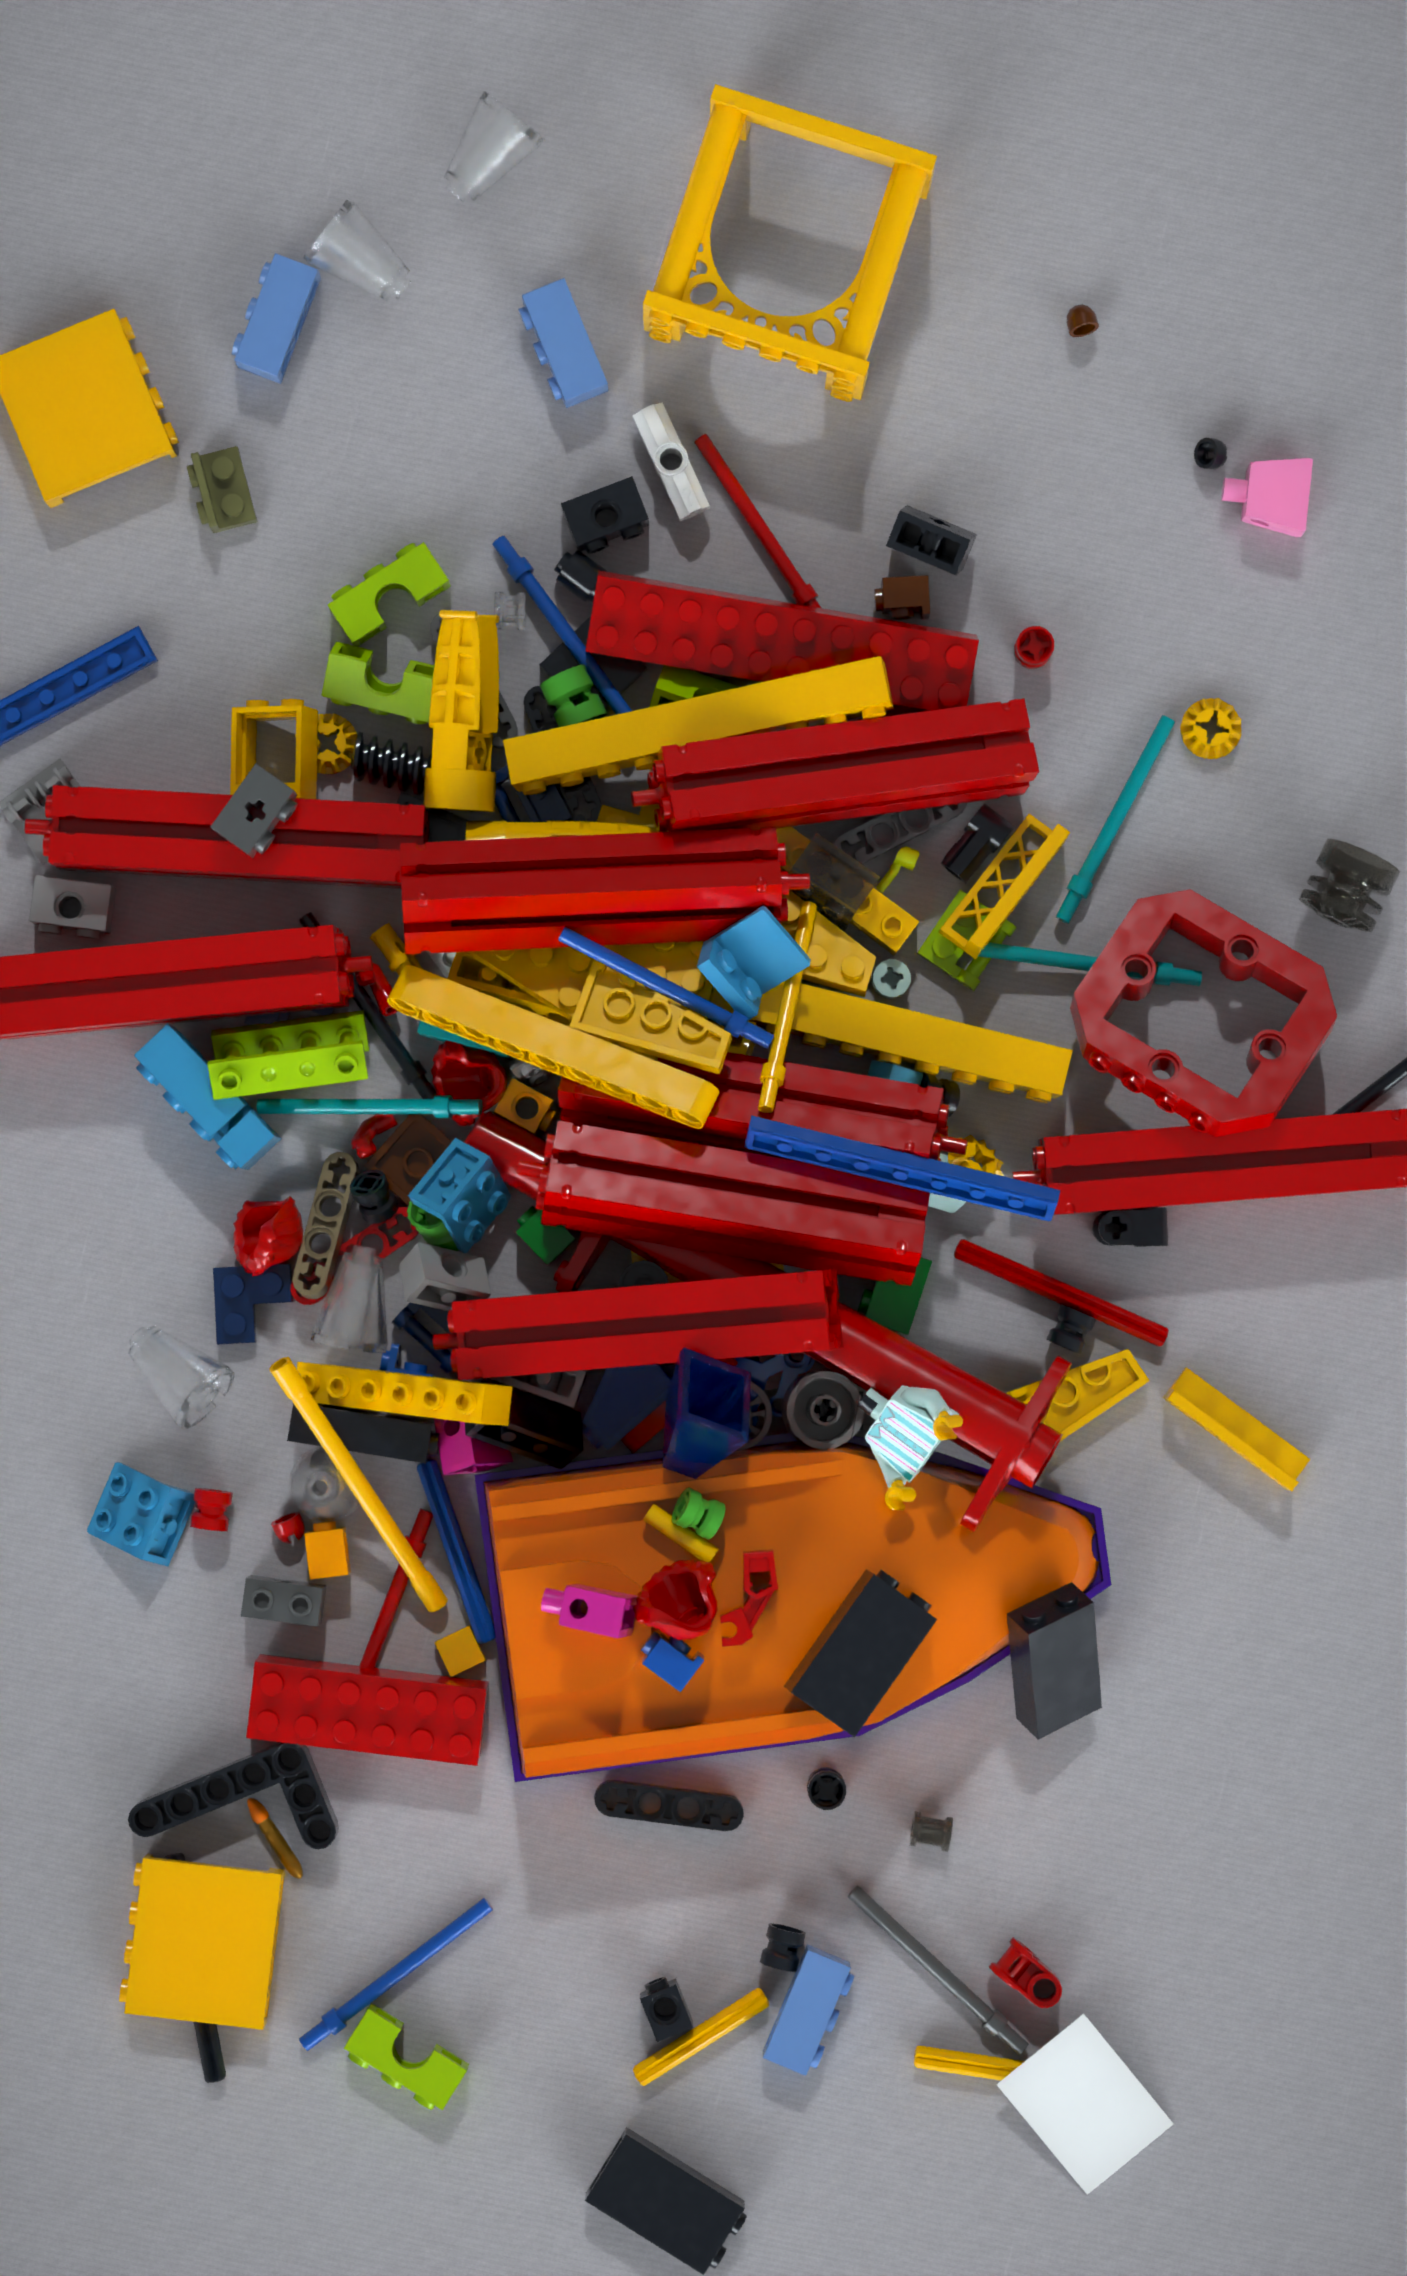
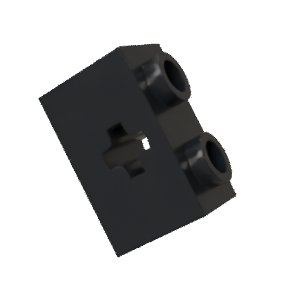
[886,505,977,575]

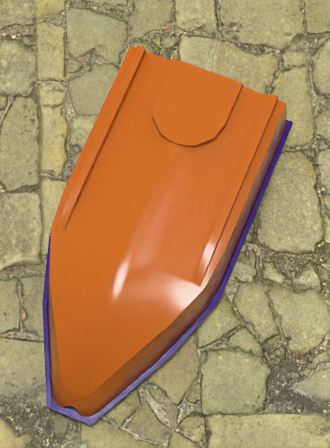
[475,1433,1112,1782]

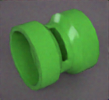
[672,1487,726,1540]

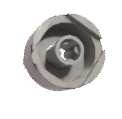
[782,1371,864,1449]

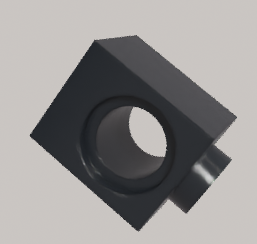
[640,1977,693,2042]

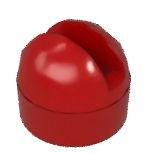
[271,1512,305,1544]

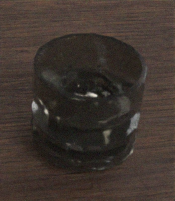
[1299,838,1400,932]

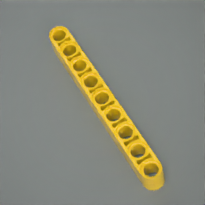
[387,965,720,1129]

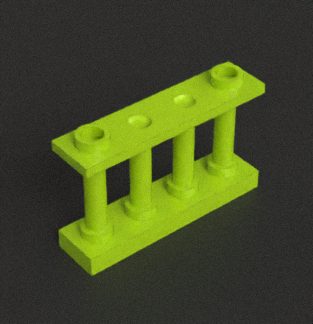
[207,1010,370,1100]

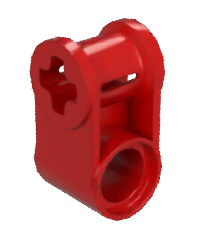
[989,1937,1062,2008]

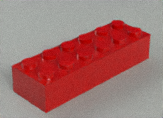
[246,1654,489,1766]

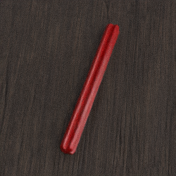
[954,1239,1169,1346]

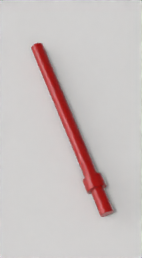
[694,434,822,608]
[359,1508,433,1668]

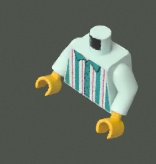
[857,1385,963,1510]

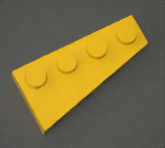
[569,959,732,1074]
[1006,1349,1150,1441]

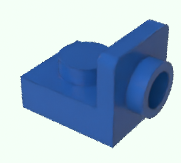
[380,1343,435,1377]

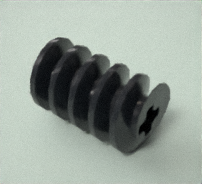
[351,732,432,796]

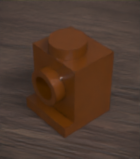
[874,575,930,620]

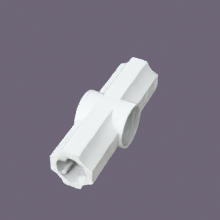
[632,402,710,521]

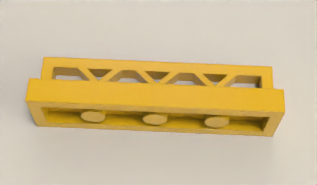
[939,813,1070,960]
[1163,1367,1310,1491]

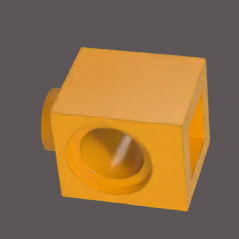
[494,1078,556,1135]
[304,1521,351,1580]

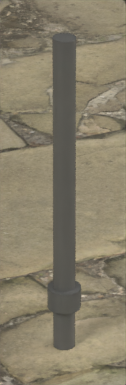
[848,1885,1029,2055]

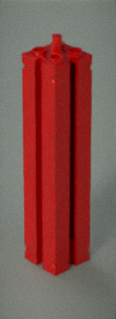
[631,698,1040,832]
[25,785,430,889]
[400,827,810,954]
[0,924,373,1040]
[558,1052,968,1161]
[1012,1109,1407,1215]
[517,1121,930,1286]
[433,1269,843,1380]

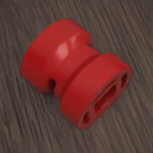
[1014,626,1054,669]
[190,1488,233,1531]

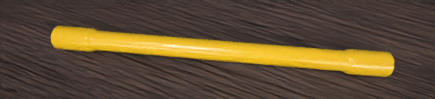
[269,1357,448,1613]

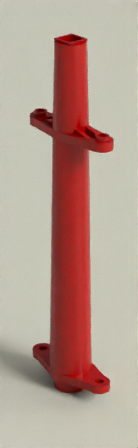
[464,1111,1072,1532]

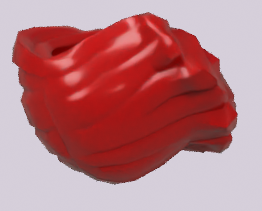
[431,1040,508,1126]
[233,1196,304,1277]
[633,1559,718,1640]

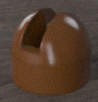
[1067,304,1099,337]

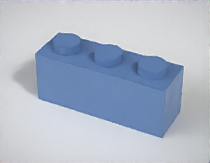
[232,253,321,384]
[518,278,609,408]
[763,1944,854,2076]

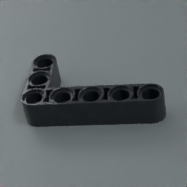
[128,1742,339,1850]

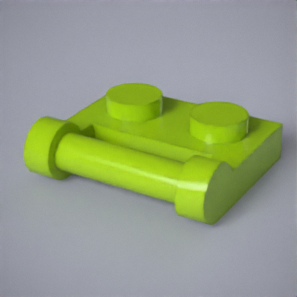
[917,889,1017,991]

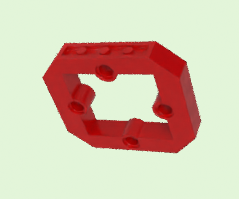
[1070,889,1337,1137]

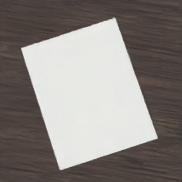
[996,2013,1174,2195]

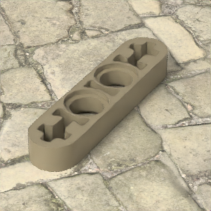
[292,1152,360,1299]

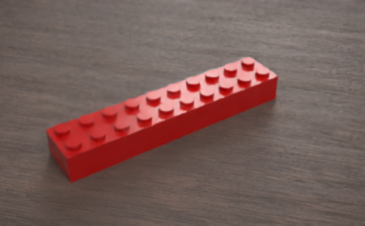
[585,571,979,710]

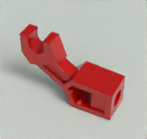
[720,1549,778,1647]

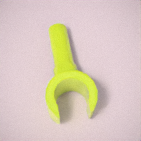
[876,846,920,893]

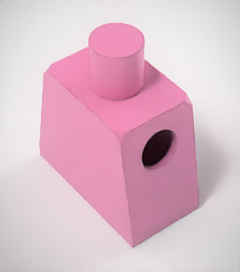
[1221,458,1313,537]

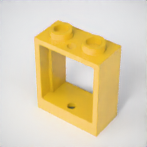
[230,699,318,799]

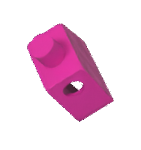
[434,1418,513,1475]
[541,1584,637,1638]

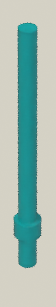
[1056,715,1175,924]
[979,942,1202,986]
[257,1095,483,1118]

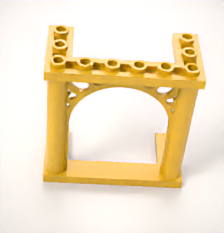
[643,84,937,402]

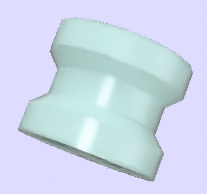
[872,959,911,999]

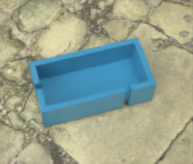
[134,1023,282,1170]

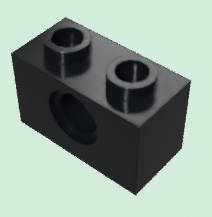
[561,476,649,554]

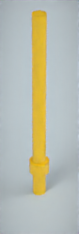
[758,901,817,1113]

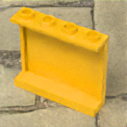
[0,308,179,508]
[119,1853,285,2030]

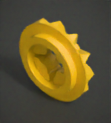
[1180,698,1242,759]
[317,713,357,774]
[948,1135,1004,1176]

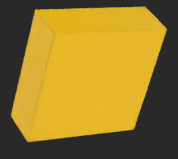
[434,1625,486,1677]

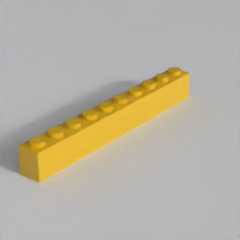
[503,656,894,795]

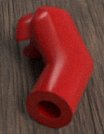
[355,963,398,1016]
[351,1114,398,1159]

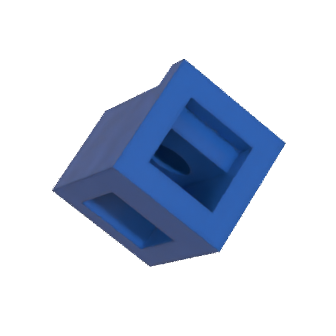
[641,1631,704,1692]

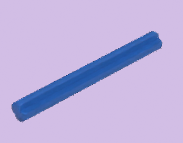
[417,1459,496,1644]

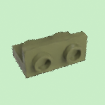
[187,446,258,533]

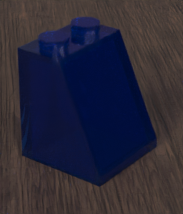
[662,1348,751,1479]
[582,1364,679,1450]

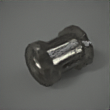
[909,1811,953,1852]

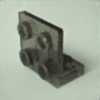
[789,833,880,932]

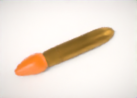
[247,1798,303,1879]

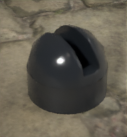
[1194,438,1227,469]

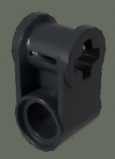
[1092,1207,1168,1247]

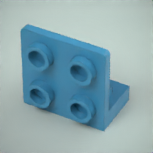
[697,906,811,1021]
[408,1138,511,1253]
[87,1462,195,1566]

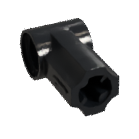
[940,803,1014,884]

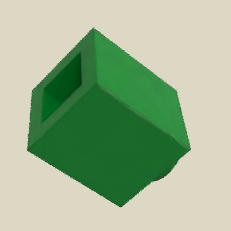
[516,1206,576,1266]

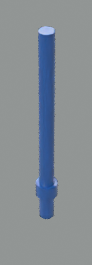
[492,536,632,715]
[558,927,774,1049]
[299,1898,493,2051]

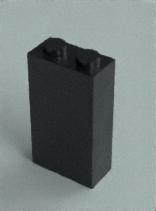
[287,1403,440,1463]
[784,1569,937,1737]
[1007,1582,1102,1740]
[585,2127,747,2275]

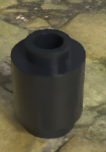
[554,550,608,603]

